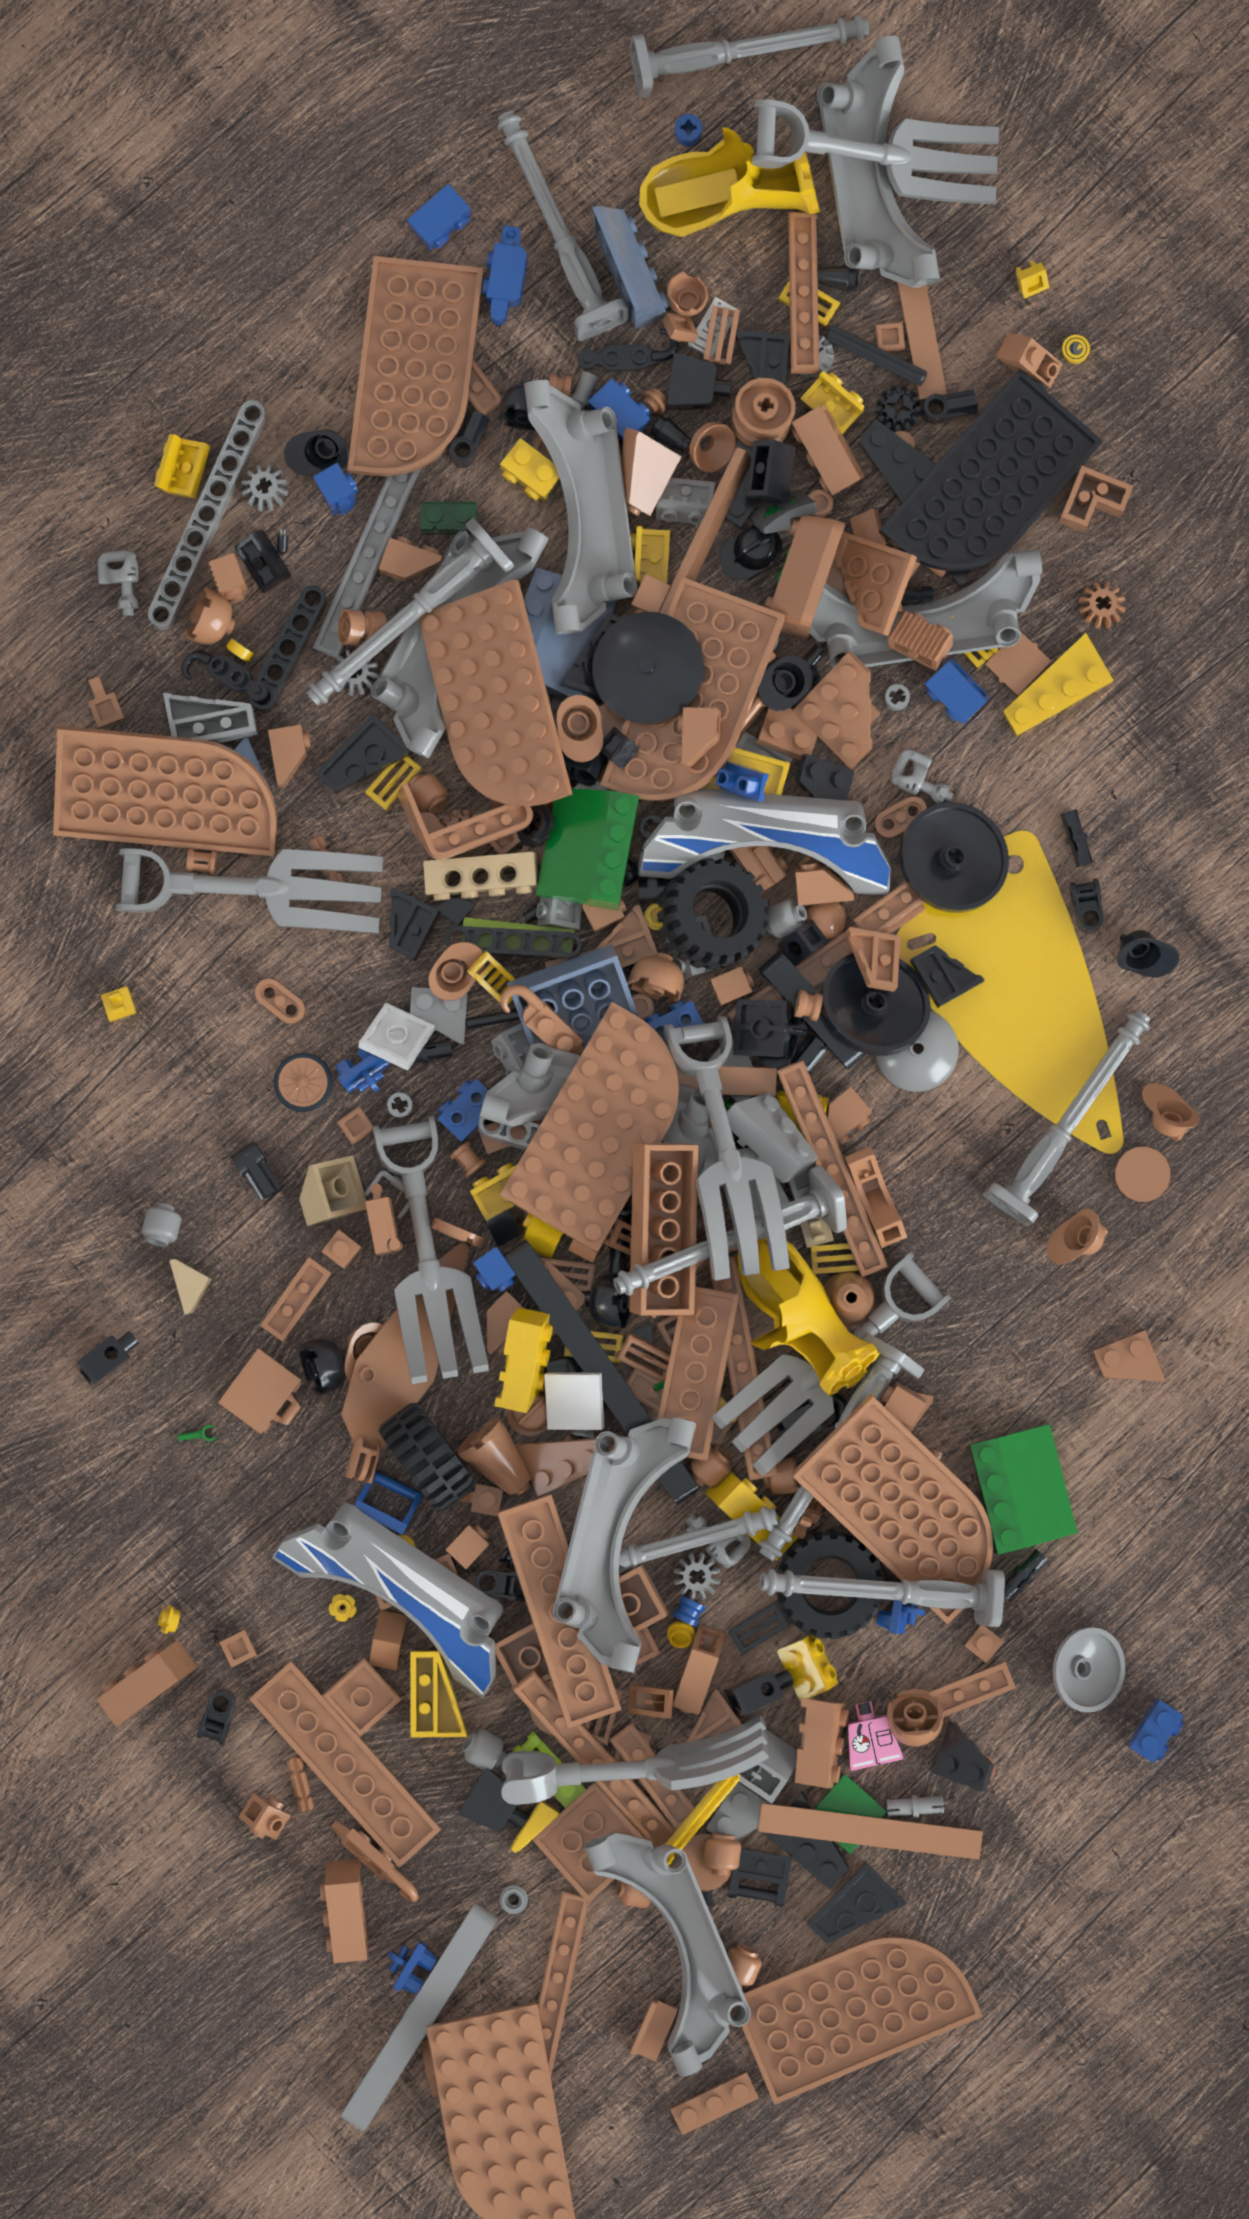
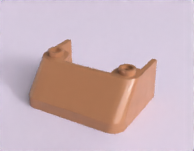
[765,515,846,640]
[397,783,533,860]

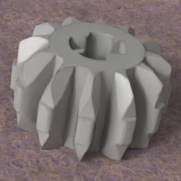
[241,464,288,512]
[332,649,379,696]
[674,1553,721,1600]

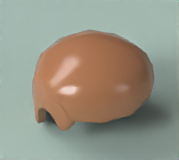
[666,272,708,317]
[805,902,847,940]

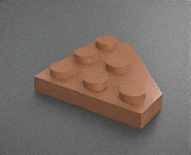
[834,532,917,636]
[793,651,872,769]

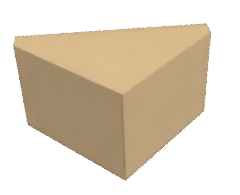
[169,1259,212,1315]

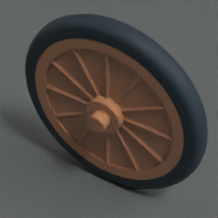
[274,1053,333,1112]

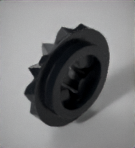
[876,386,920,431]
[517,804,555,848]

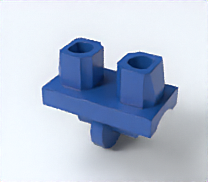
[716,761,769,801]
[336,1048,390,1093]
[877,1582,925,1634]
[387,1940,438,1994]

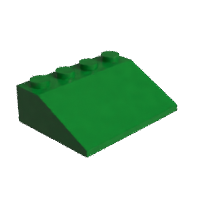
[536,788,639,911]
[968,1424,1077,1555]

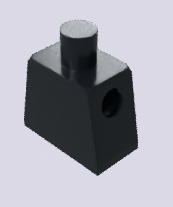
[667,353,732,411]
[76,1331,139,1389]
[724,1669,794,1716]
[458,1768,530,1832]

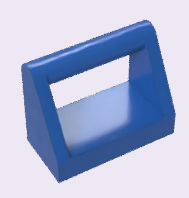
[354,1470,423,1535]

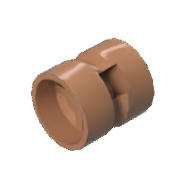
[337,609,387,646]

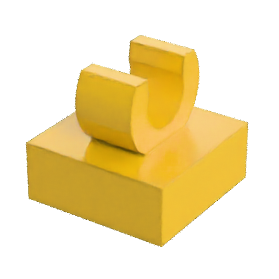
[1016,261,1049,299]
[101,986,137,1022]

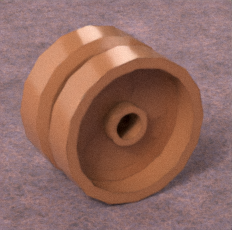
[731,378,795,448]

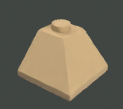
[299,1155,367,1226]

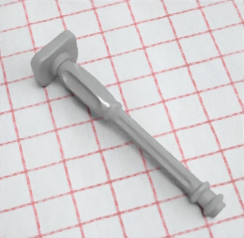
[629,15,869,99]
[497,111,629,341]
[306,518,515,705]
[983,1010,1151,1227]
[613,1165,847,1296]
[759,1332,925,1561]
[619,1506,778,1574]
[760,1569,1005,1627]

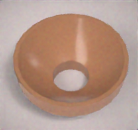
[689,422,736,472]

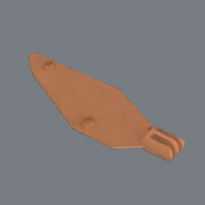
[341,1243,469,1484]

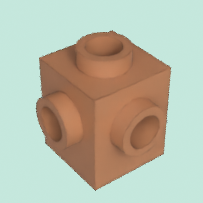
[239,1793,291,1840]

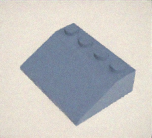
[593,206,669,330]
[524,567,617,699]
[507,944,639,1050]

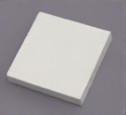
[359,1003,435,1071]
[545,1372,604,1430]

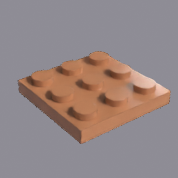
[532,1782,645,1903]

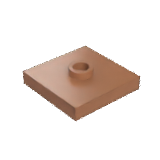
[322,1657,402,1738]

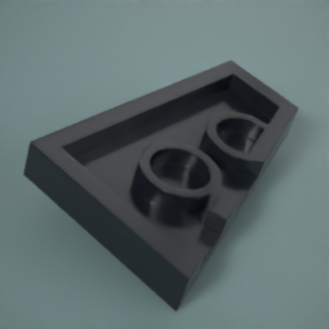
[765,1791,849,1889]

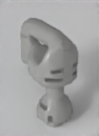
[98,550,139,616]
[891,749,954,804]
[685,1514,752,1568]

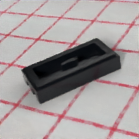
[728,1601,790,1655]

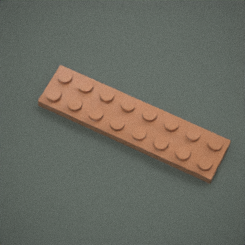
[497,1494,621,1728]
[249,1661,442,1868]

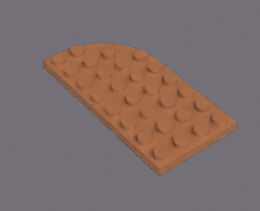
[347,256,484,476]
[600,577,785,801]
[418,579,572,807]
[53,726,277,856]
[499,1002,679,1253]
[791,1394,993,1625]
[734,1936,983,2105]
[425,2002,575,2219]

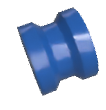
[675,114,702,147]
[672,1595,706,1627]

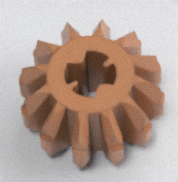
[1079,581,1126,629]

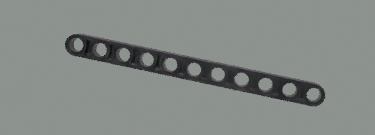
[503,1239,700,1506]

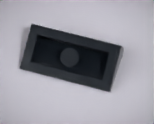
[234,530,291,593]

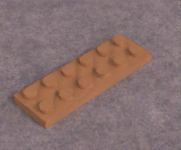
[658,1286,740,1461]

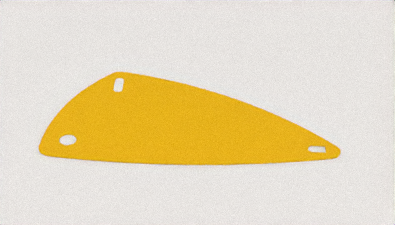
[897,830,1124,1154]

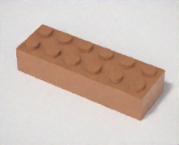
[629,1143,698,1316]
[495,1564,669,1686]

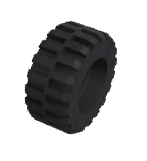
[657,858,769,970]
[378,1402,477,1512]
[777,1530,884,1639]

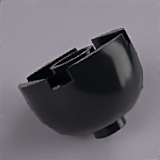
[498,380,536,430]
[585,1273,631,1329]
[299,1338,347,1396]

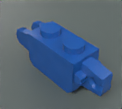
[482,226,528,327]

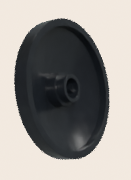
[592,612,705,725]
[899,802,1009,913]
[820,953,931,1056]

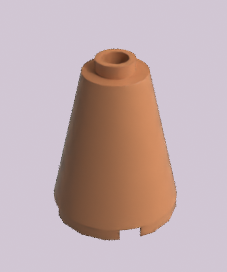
[823,1271,876,1327]
[457,1417,531,1495]

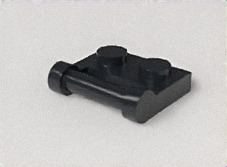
[728,1848,792,1907]

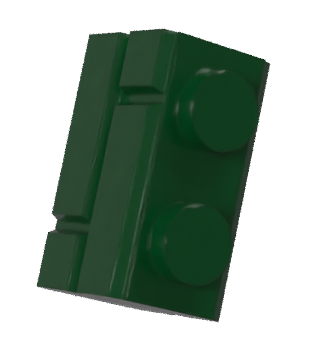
[420,502,477,535]

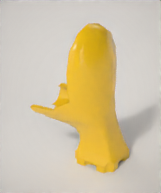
[639,127,820,237]
[737,1238,880,1396]

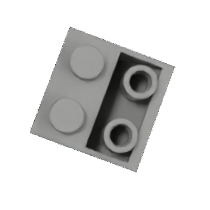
[739,1729,797,1803]

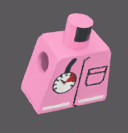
[847,1701,903,1771]

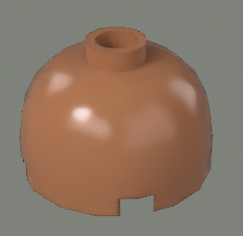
[185,587,235,645]
[627,953,684,1003]
[887,1689,944,1747]

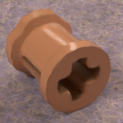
[186,848,218,876]
[450,1141,486,1178]

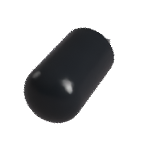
[277,529,288,554]
[520,904,538,924]

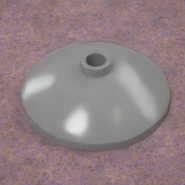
[875,1011,959,1092]
[1053,1627,1125,1712]

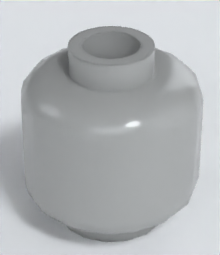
[765,899,807,939]
[142,1203,182,1247]
[462,1729,506,1771]

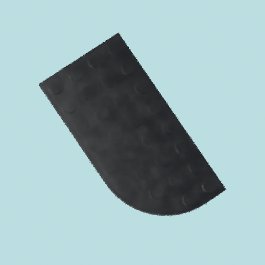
[879,369,1103,571]

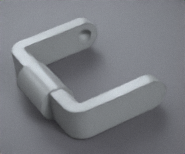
[364,1171,410,1220]

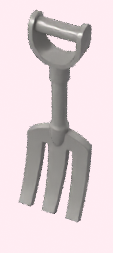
[751,99,999,204]
[116,848,383,934]
[663,1016,789,1281]
[373,1116,489,1384]
[711,1252,952,1477]
[501,1714,769,1805]

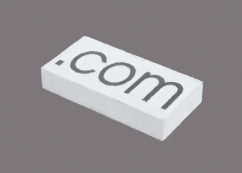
[688,297,738,357]

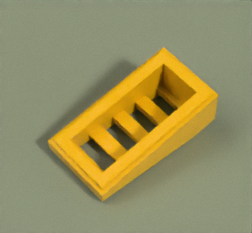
[467,951,515,1004]
[511,1800,560,1853]

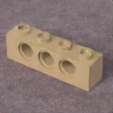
[423,852,539,901]

